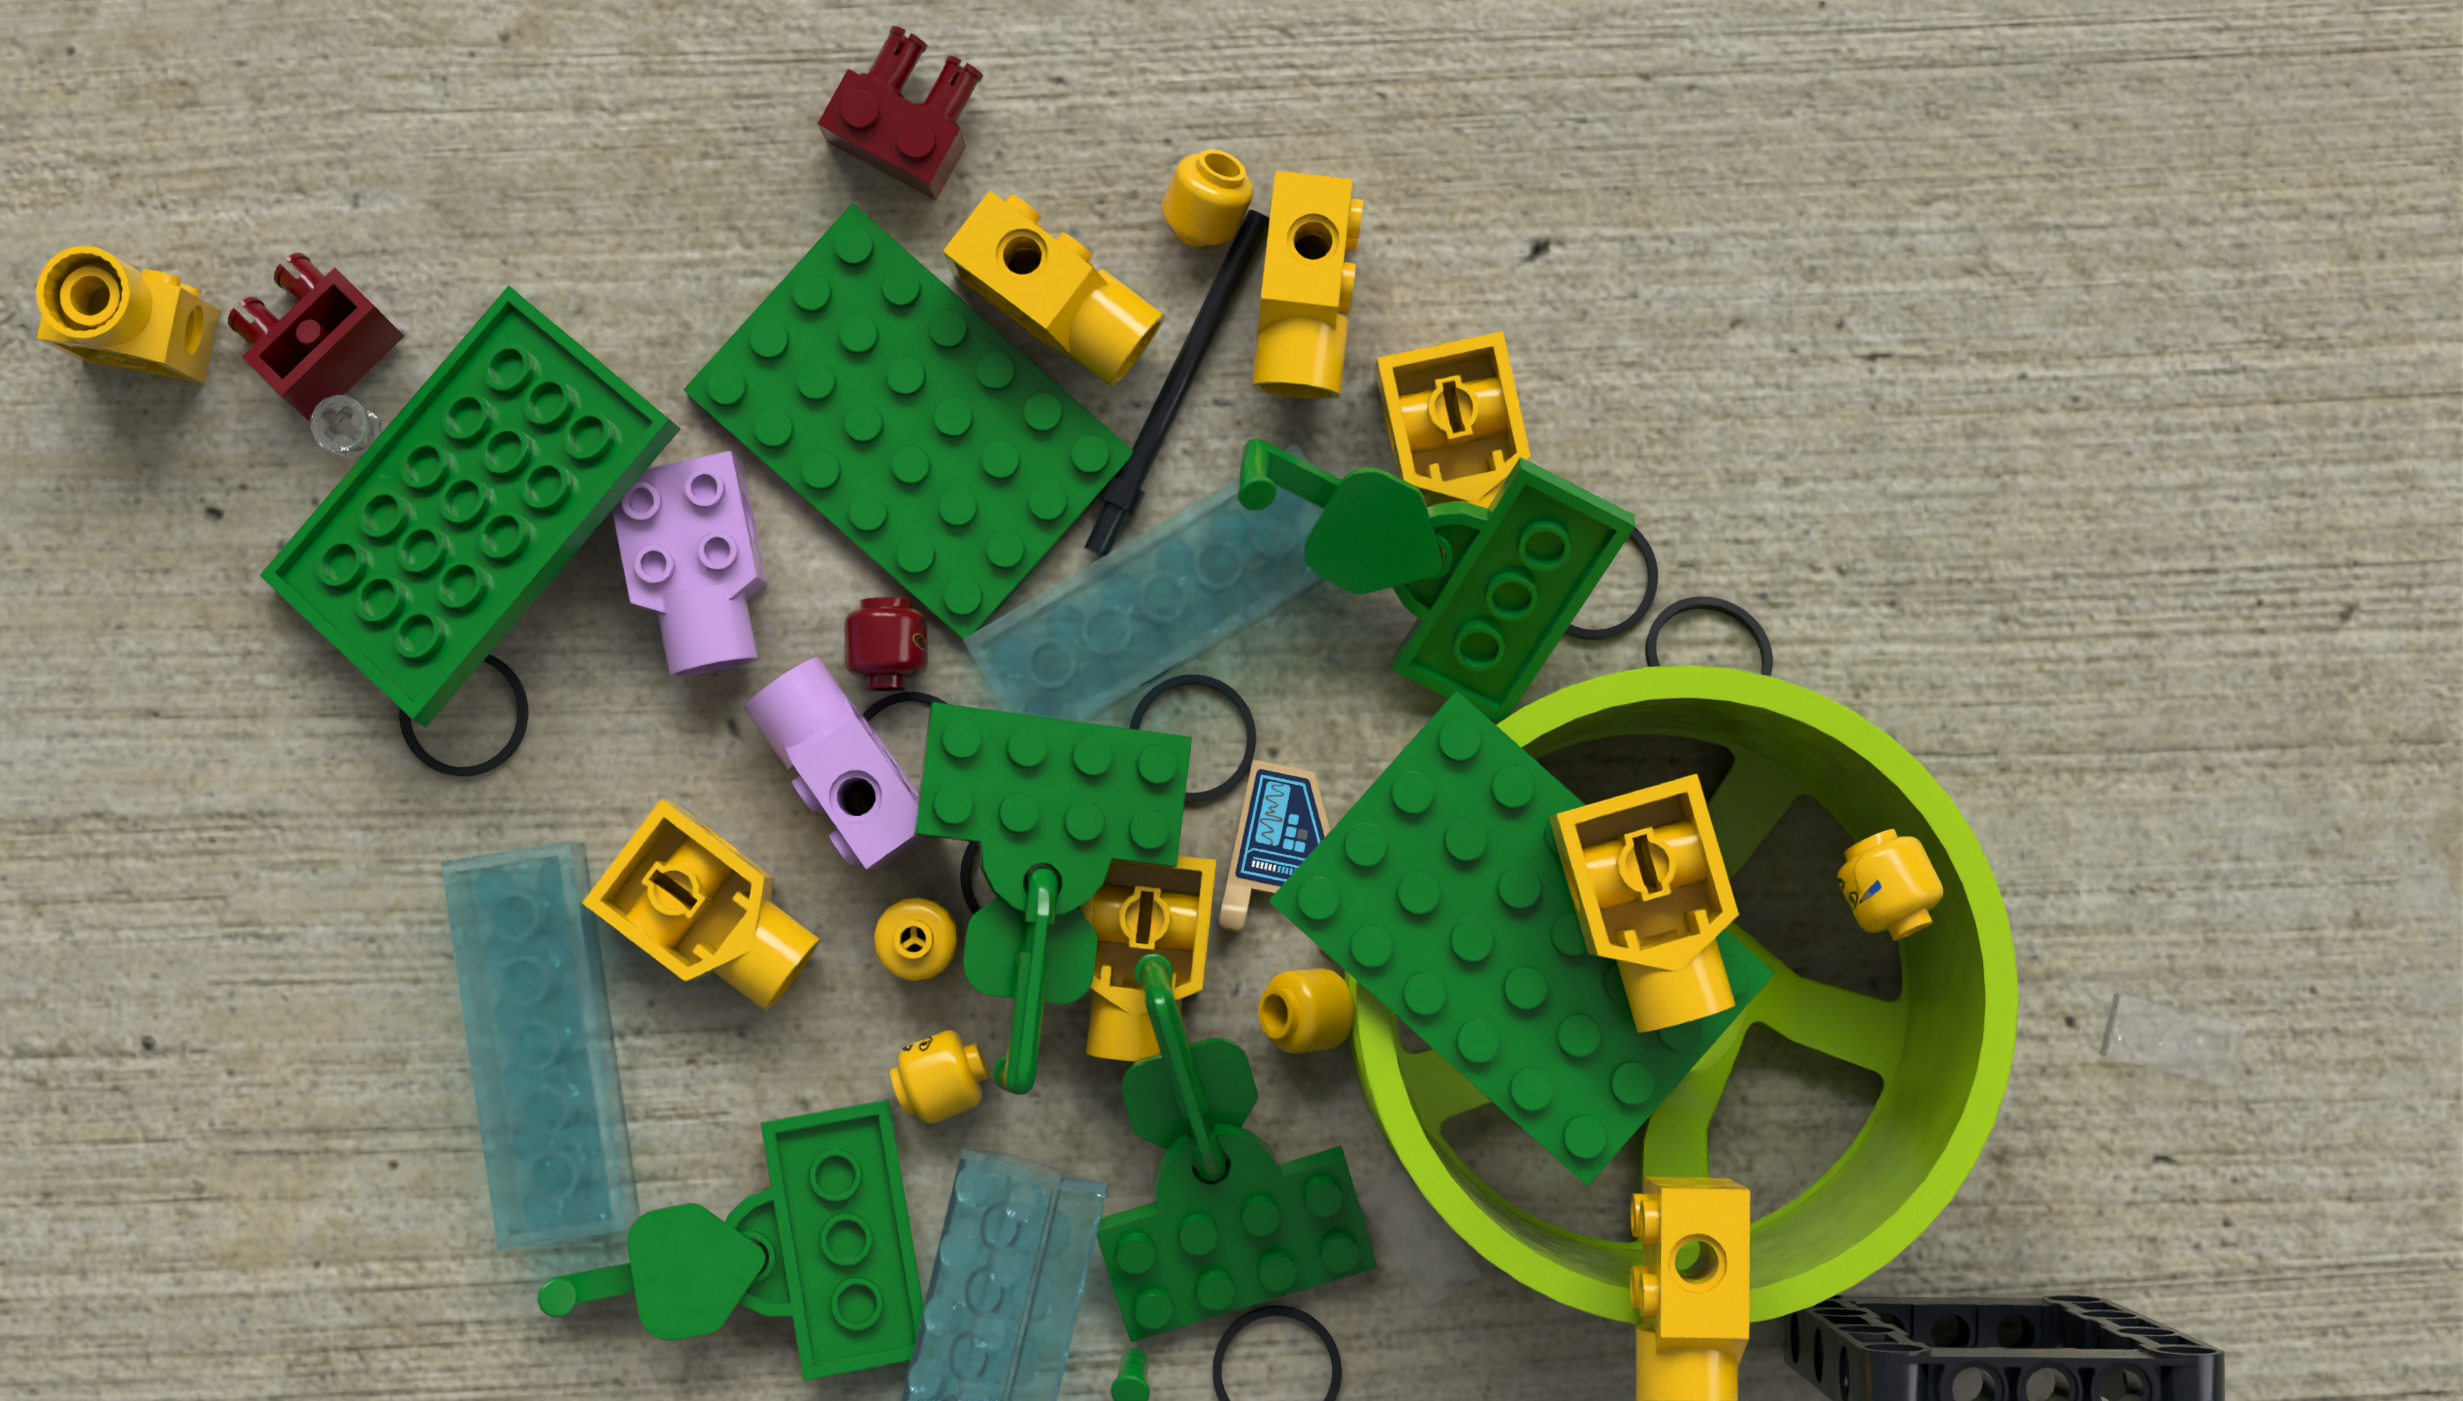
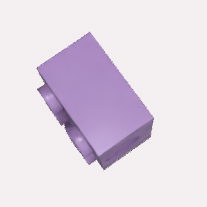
[612,451,768,677]
[744,657,929,871]

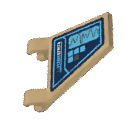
[1218,759,1331,951]

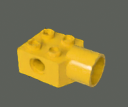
[1251,170,1363,399]
[943,190,1165,387]
[36,246,220,384]
[1374,331,1531,554]
[1548,774,1739,1033]
[582,799,821,1012]
[1080,856,1217,1062]
[1630,1176,1750,1401]

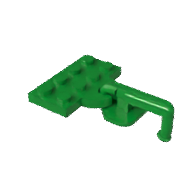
[1237,439,1635,723]
[914,702,1192,1095]
[1093,953,1378,1342]
[537,1099,932,1381]

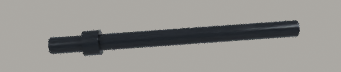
[1084,210,1270,559]

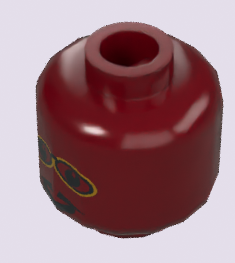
[844,597,928,691]

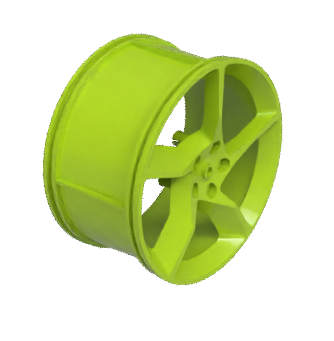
[1344,665,2019,1325]

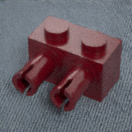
[817,26,983,200]
[227,253,404,425]

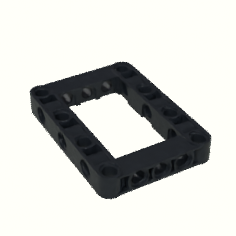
[1784,1295,2225,1401]

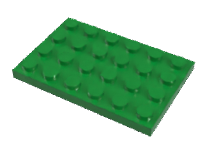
[683,203,1133,643]
[259,285,681,727]
[1268,690,1775,1187]

